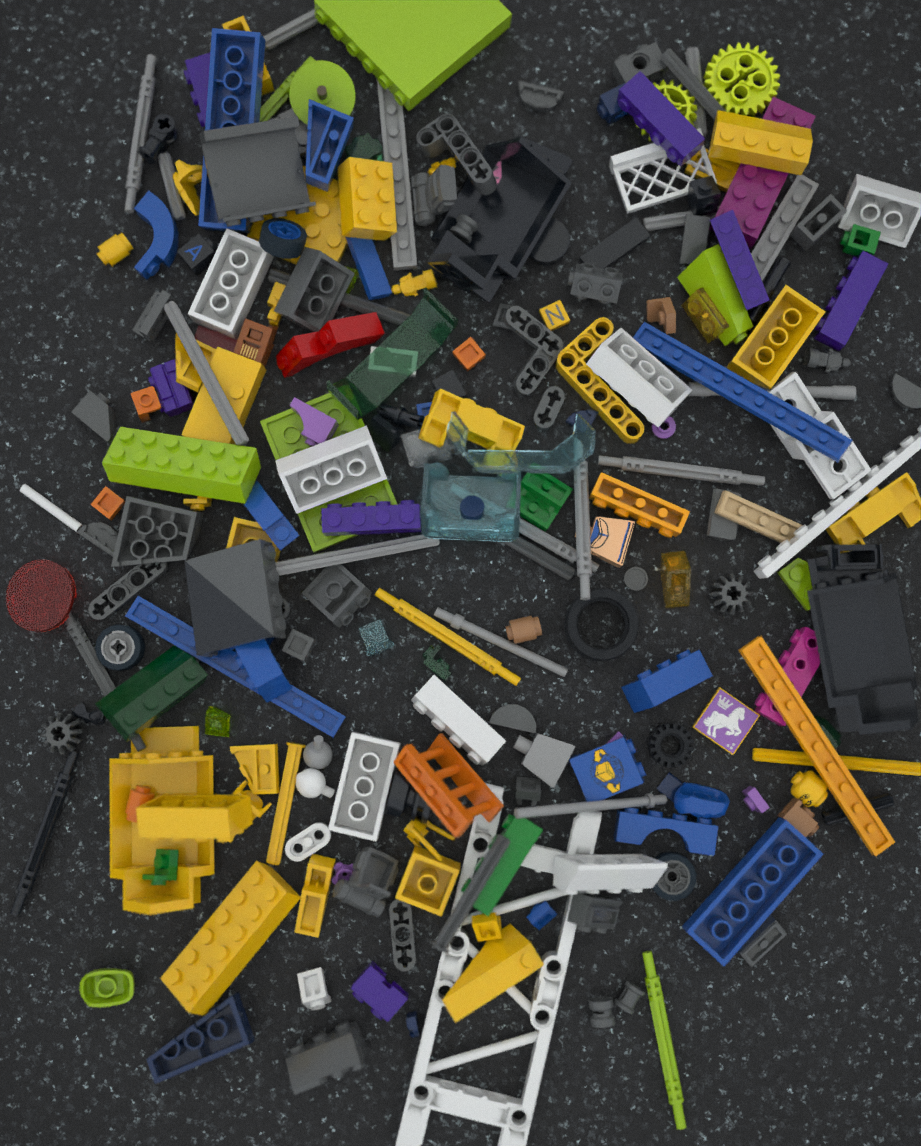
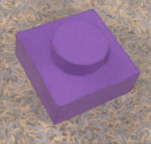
[742,786,770,813]

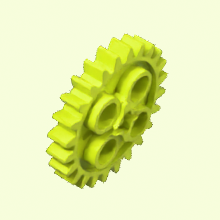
[703,43,780,117]

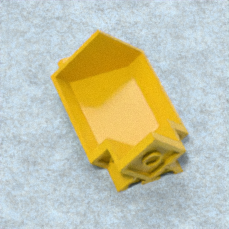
[109,726,214,915]

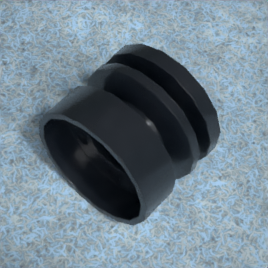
[385,768,433,824]

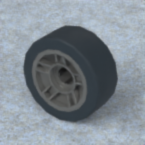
[652,852,696,901]

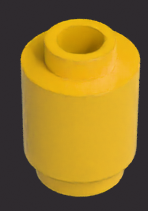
[97,233,134,267]

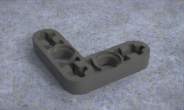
[503,306,563,395]

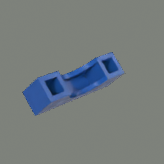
[614,807,718,856]

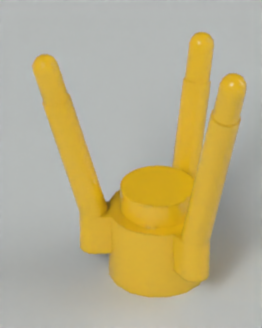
[403,816,455,861]

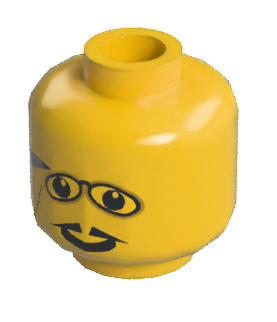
[790,770,828,807]

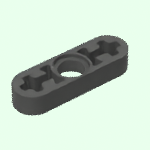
[389,898,416,971]

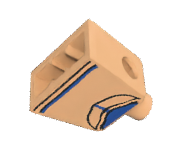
[575,517,635,568]

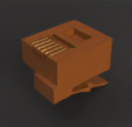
[233,318,278,367]

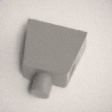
[513,733,575,788]

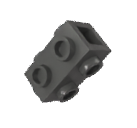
[567,263,623,304]

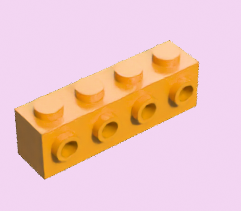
[589,472,690,538]

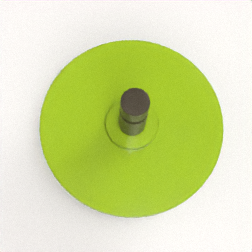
[289,60,355,126]

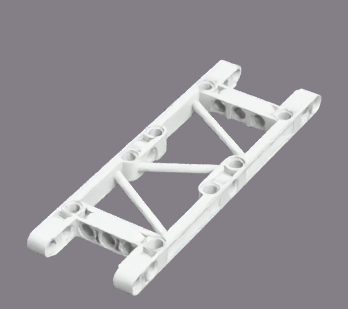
[395,783,602,1146]

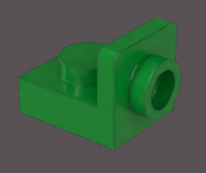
[142,849,179,885]

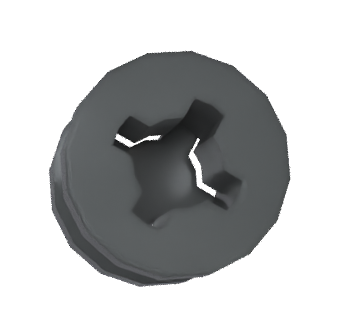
[450,214,479,244]

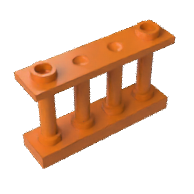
[393,733,504,838]

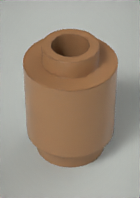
[505,616,542,644]

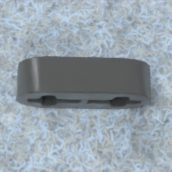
[533,386,565,431]

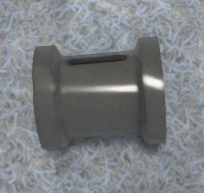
[614,980,645,1015]

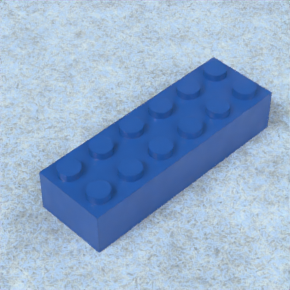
[682,817,823,966]

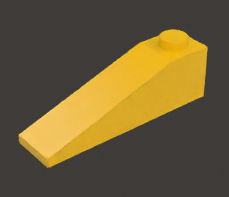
[442,924,544,1022]

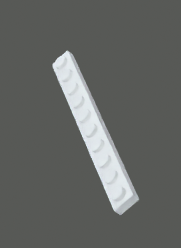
[754,425,921,579]

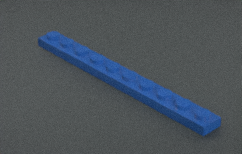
[633,322,852,463]
[125,596,346,738]

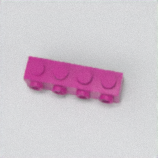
[755,627,820,726]

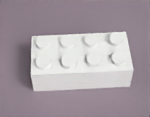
[188,228,274,339]
[586,328,692,427]
[276,426,387,514]
[328,732,401,841]

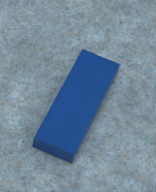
[345,237,392,300]

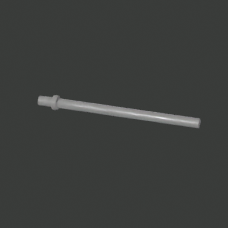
[514,793,667,819]

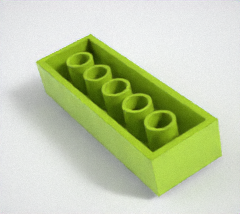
[102,427,261,504]

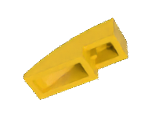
[295,854,336,938]

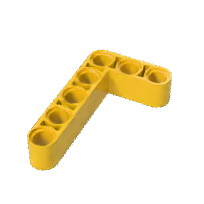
[556,317,644,444]

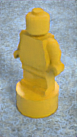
[391,269,437,296]

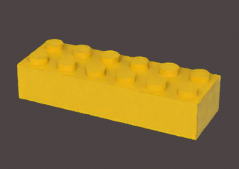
[160,861,301,1016]

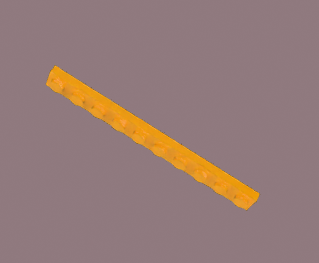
[739,636,895,856]

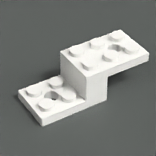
[767,372,872,499]

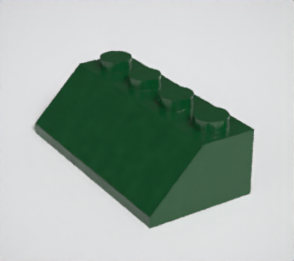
[95,645,208,742]

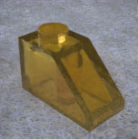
[661,551,691,608]

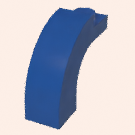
[134,190,179,280]
[243,480,300,551]

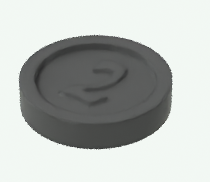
[624,567,648,591]

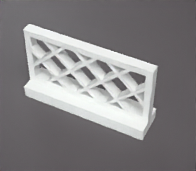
[609,128,717,214]

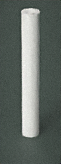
[20,484,83,532]

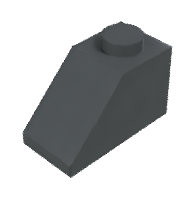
[72,391,116,444]

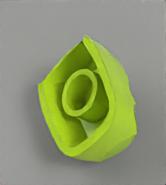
[79,968,135,1007]

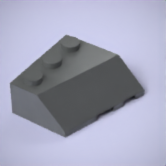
[111,496,204,567]
[285,1020,368,1095]

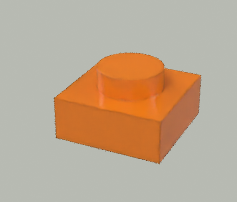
[452,337,486,372]
[91,486,125,520]

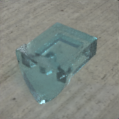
[358,619,394,656]

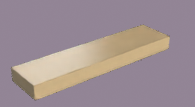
[714,490,803,543]

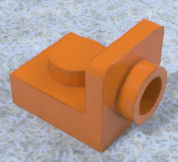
[130,386,161,423]

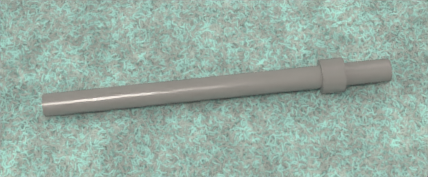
[434,607,568,677]

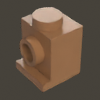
[777,798,819,837]

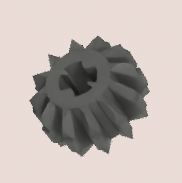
[710,574,753,615]
[39,713,84,754]

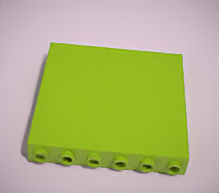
[314,0,512,111]

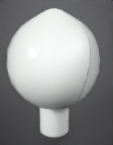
[296,768,335,798]

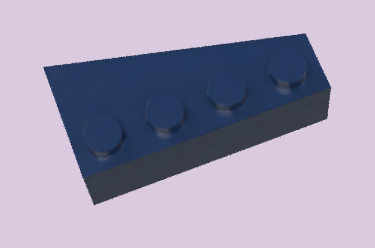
[147,993,255,1084]

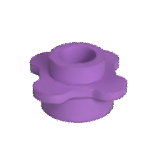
[332,862,353,885]

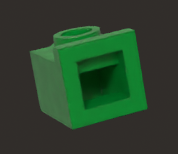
[840,224,881,257]

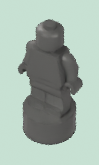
[803,348,851,372]

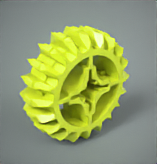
[636,79,697,141]

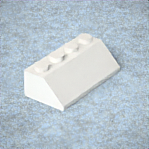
[553,854,667,895]

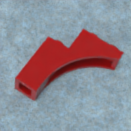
[276,312,385,378]

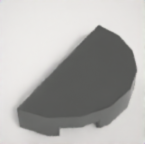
[518,81,564,112]
[890,373,921,410]
[77,522,118,557]
[489,704,536,734]

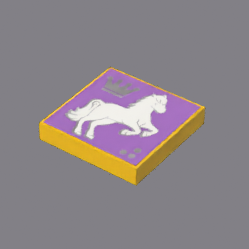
[692,687,760,755]

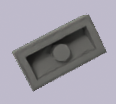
[707,489,742,541]
[737,915,787,967]

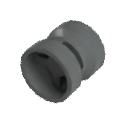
[588,996,616,1028]

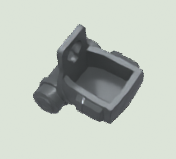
[410,165,461,227]
[333,847,399,918]

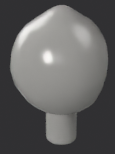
[303,735,333,770]

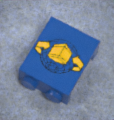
[569,735,646,802]

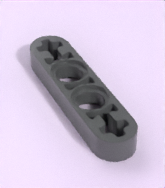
[88,562,169,621]

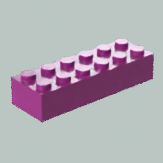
[709,97,816,249]

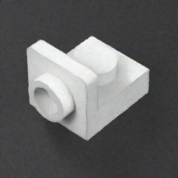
[297,967,331,1010]

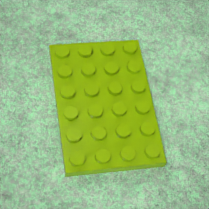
[260,385,398,553]

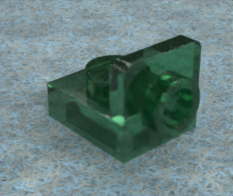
[423,644,452,682]

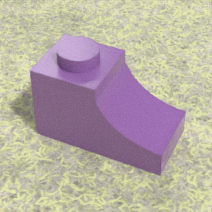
[290,397,339,447]

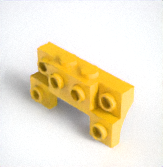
[418,389,525,474]
[825,472,921,553]

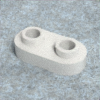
[285,822,331,861]

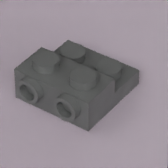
[302,564,372,628]

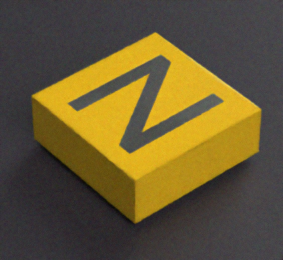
[539,300,570,331]

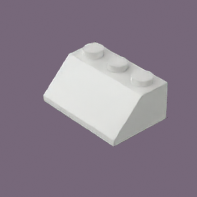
[838,174,921,248]

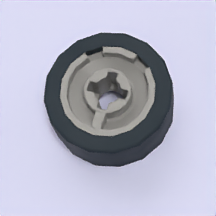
[95,624,145,671]

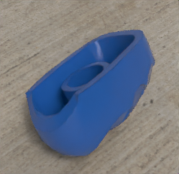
[674,782,730,818]

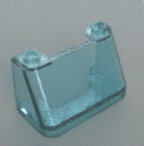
[421,463,521,542]

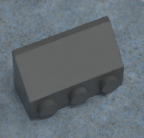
[274,247,355,332]

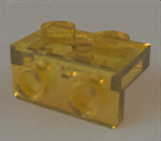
[681,287,729,343]

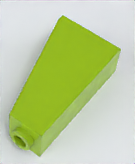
[677,244,753,346]

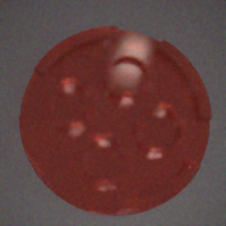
[6,560,76,632]

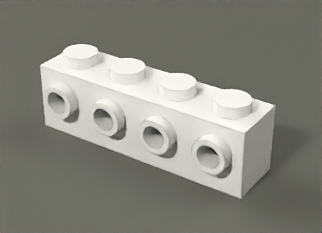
[411,675,506,766]

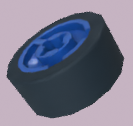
[259,218,307,259]

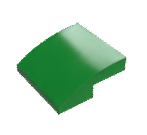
[506,464,573,532]

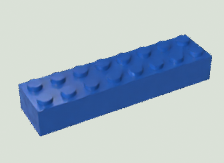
[198,28,265,234]

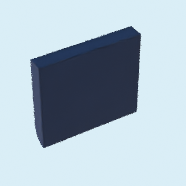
[656,772,683,802]

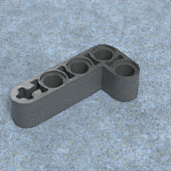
[416,114,497,195]

